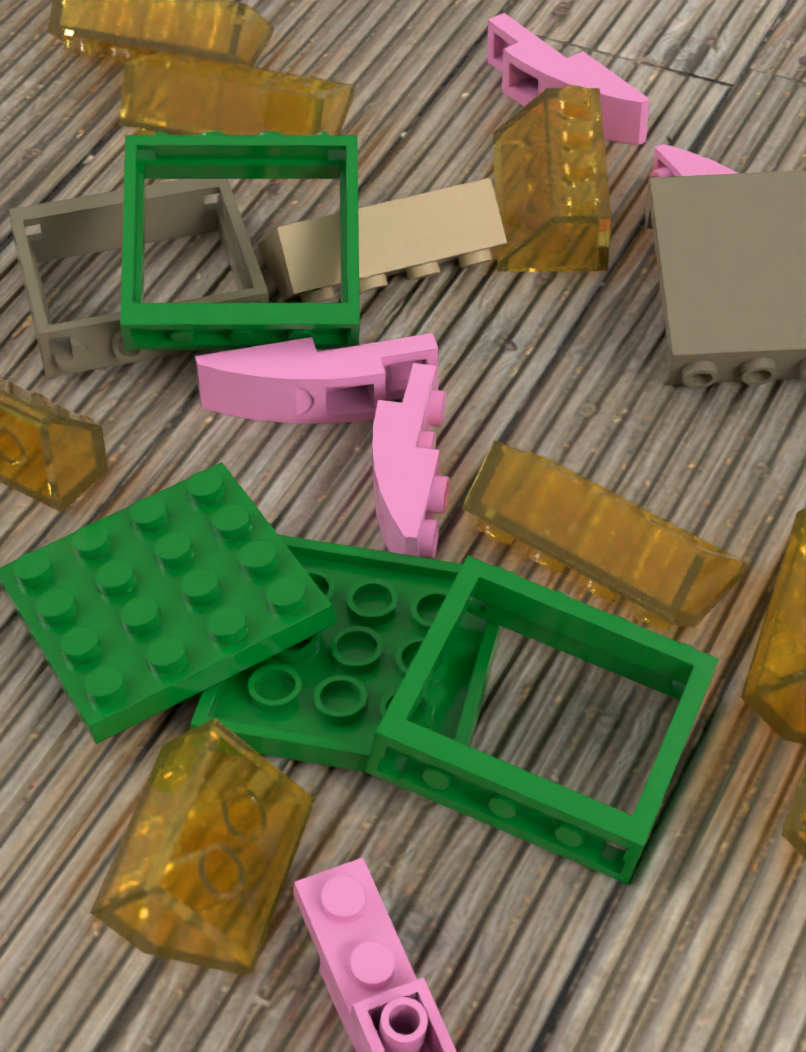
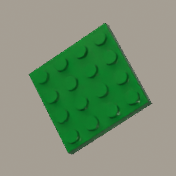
[0,462,337,744]
[190,534,514,772]

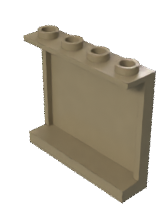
[644,170,806,388]

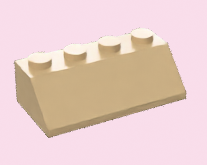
[258,178,507,303]

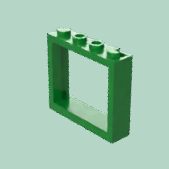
[120,131,360,350]
[366,555,719,885]

